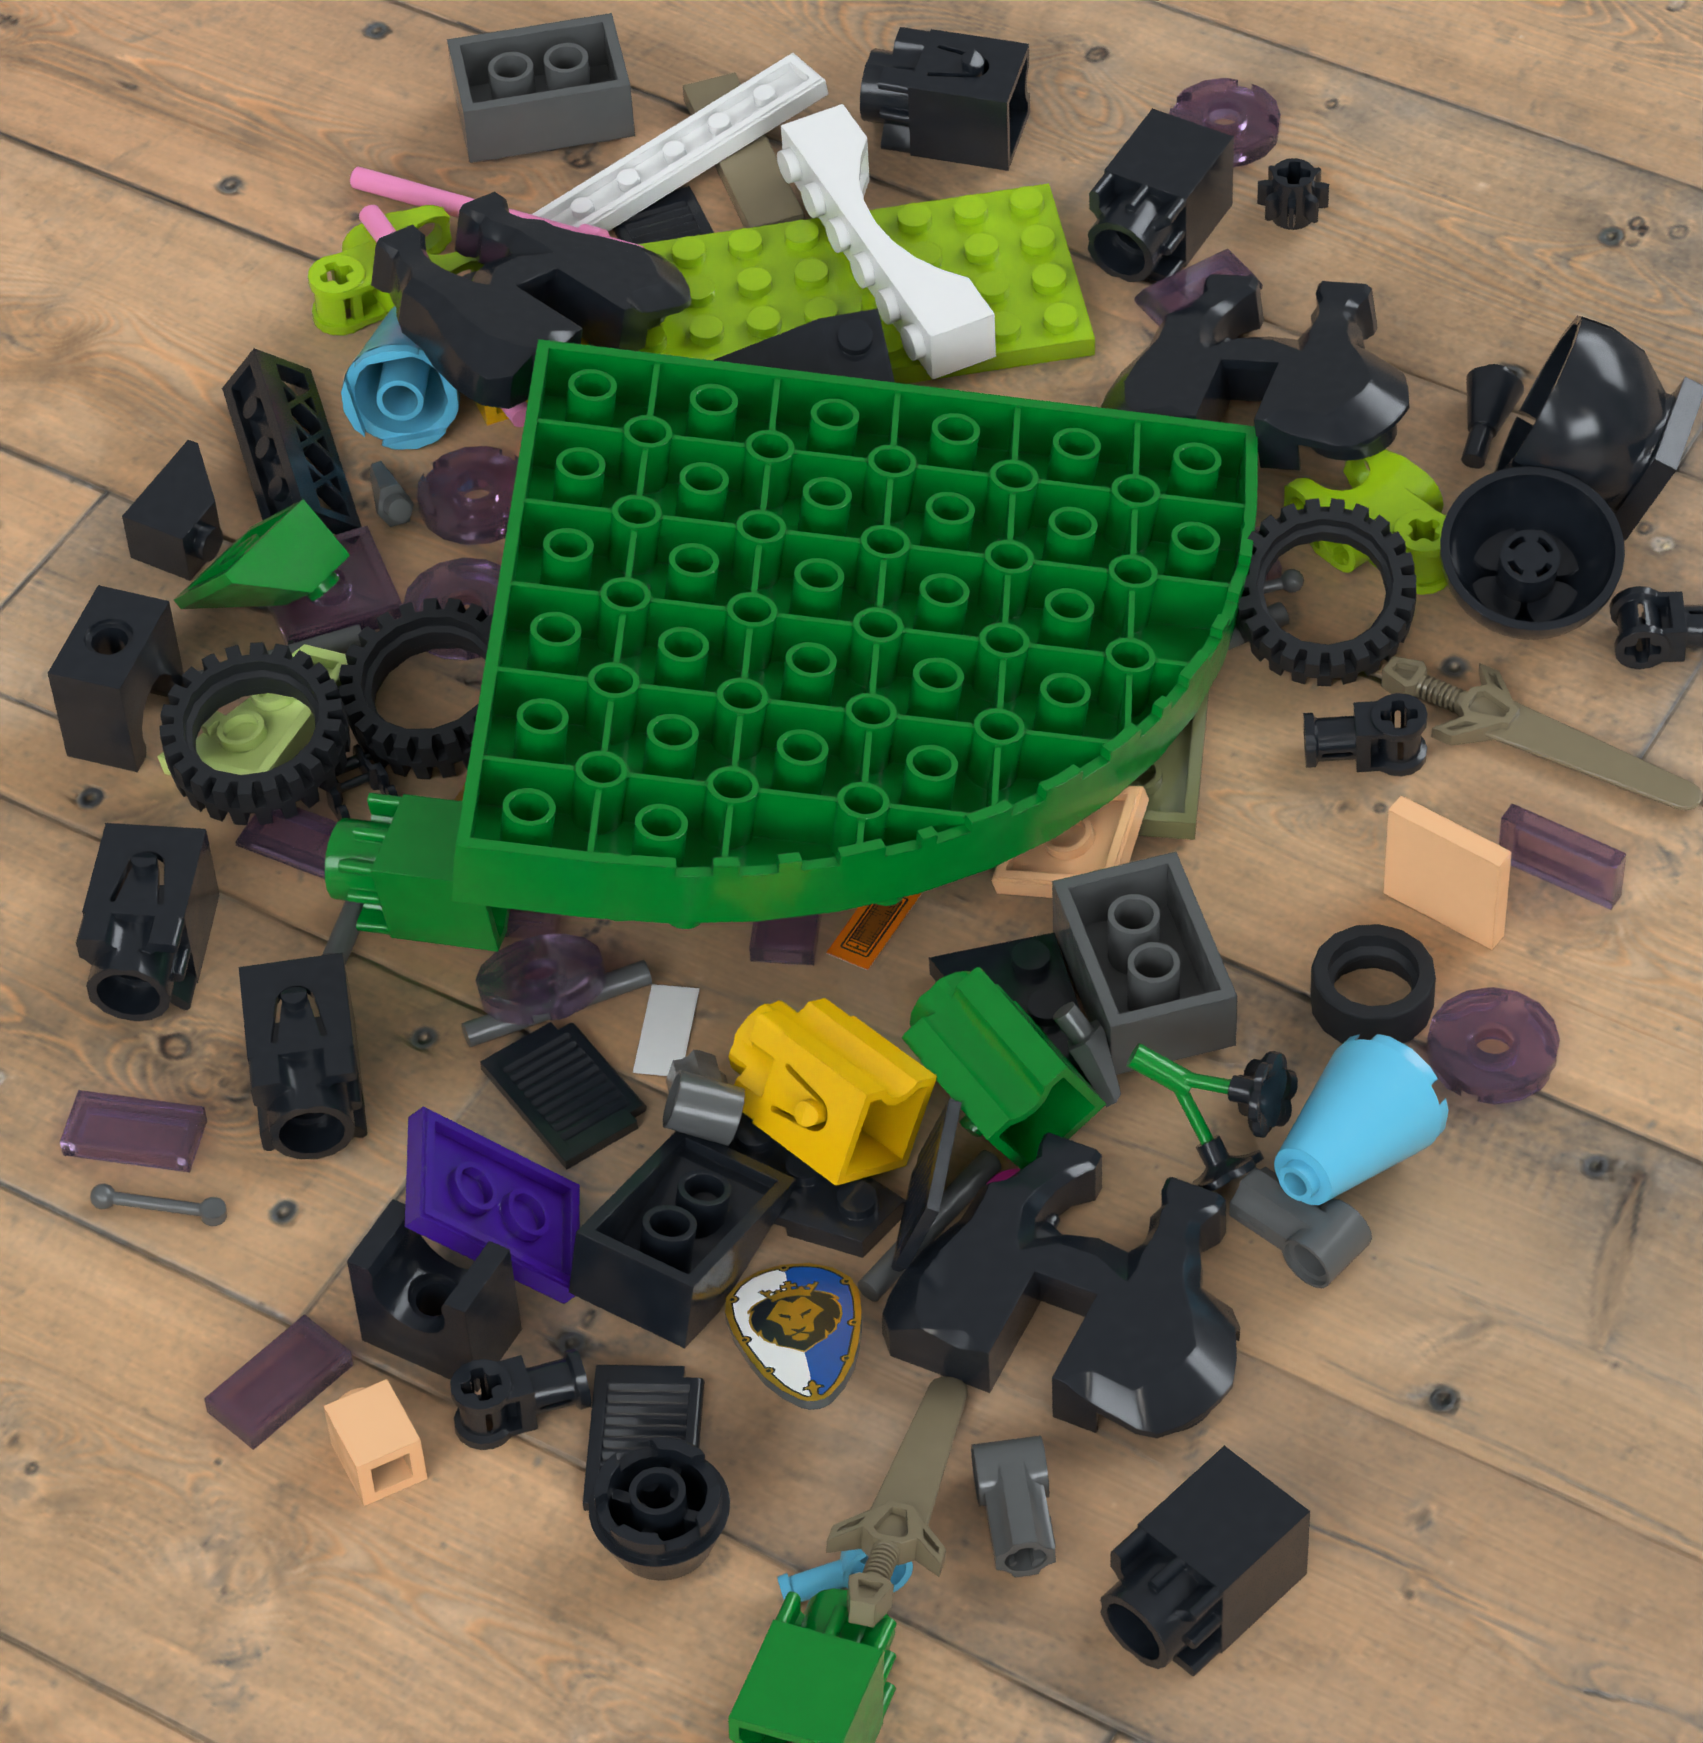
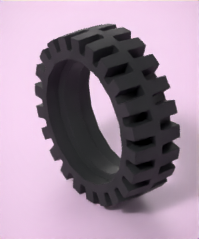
[1235,498,1417,686]
[338,598,493,779]
[159,642,351,826]

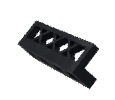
[222,348,362,540]

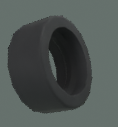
[1310,924,1436,1044]

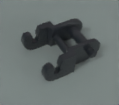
[326,744,398,821]

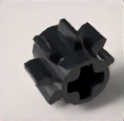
[1257,158,1329,230]

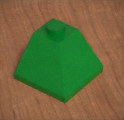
[174,499,350,609]

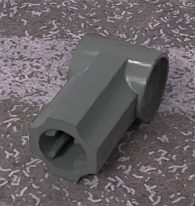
[663,1050,745,1146]
[1229,1167,1372,1289]
[971,1435,1056,1577]

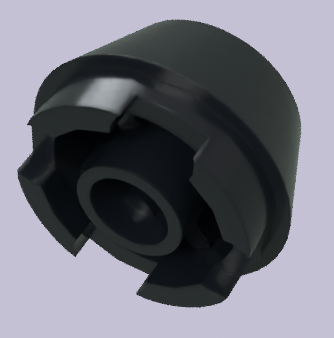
[589,1437,730,1581]

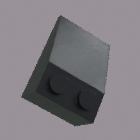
[714,308,895,382]
[569,1131,796,1349]

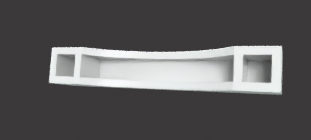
[777,104,996,380]

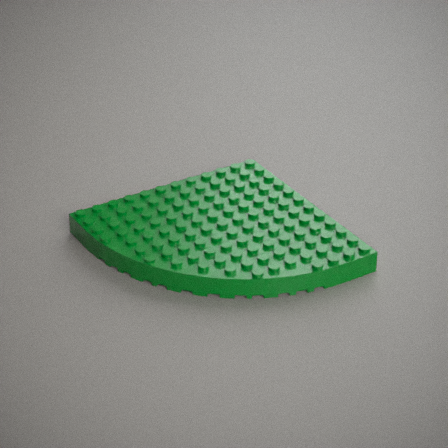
[451,339,1258,929]

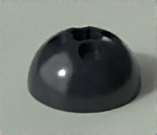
[1440,466,1625,640]

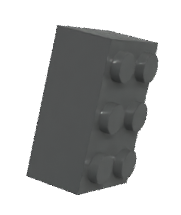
[447,13,635,163]
[1052,852,1237,1075]

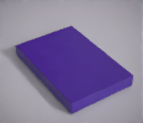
[405,1106,580,1304]

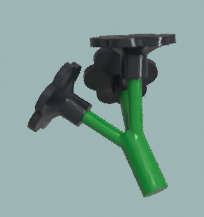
[1126,1043,1298,1191]

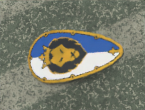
[725,1263,863,1410]

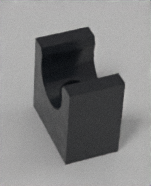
[48,585,184,772]
[347,1199,522,1392]

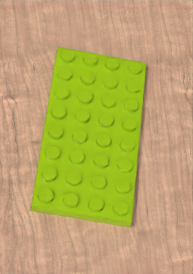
[638,183,1095,384]

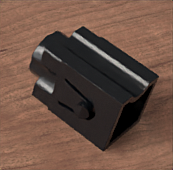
[860,27,1030,171]
[1087,108,1234,285]
[76,823,220,1021]
[239,952,368,1159]
[1100,1445,1310,1676]

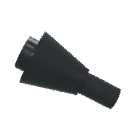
[1461,364,1524,469]

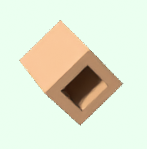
[324,1379,428,1506]

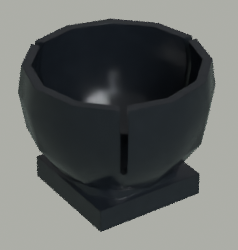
[1494,315,1703,540]

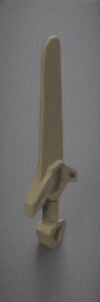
[1381,656,1703,811]
[826,1376,968,1627]

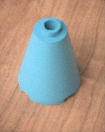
[341,306,460,450]
[1274,1034,1449,1205]

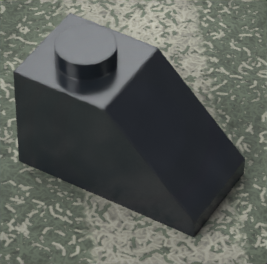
[122,440,223,581]

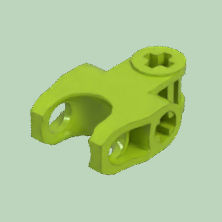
[308,205,484,336]
[1284,449,1447,595]

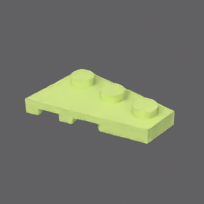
[157,644,348,776]

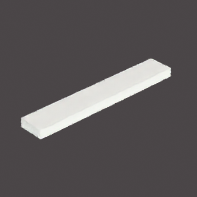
[531,53,828,231]

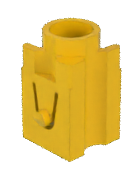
[728,998,937,1186]

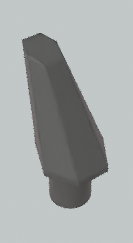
[370,461,414,527]
[1053,1002,1121,1107]

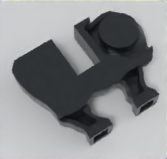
[371,192,691,409]
[1101,274,1410,471]
[882,1132,1240,1438]

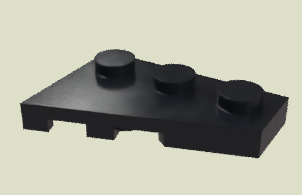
[929,932,1097,1093]
[722,1112,905,1258]

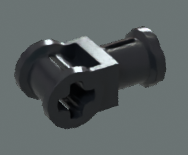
[1609,586,1703,669]
[1303,693,1428,777]
[450,1349,592,1450]

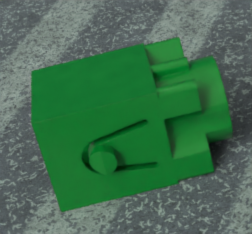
[325,793,510,952]
[902,967,1107,1169]
[728,1588,897,1743]

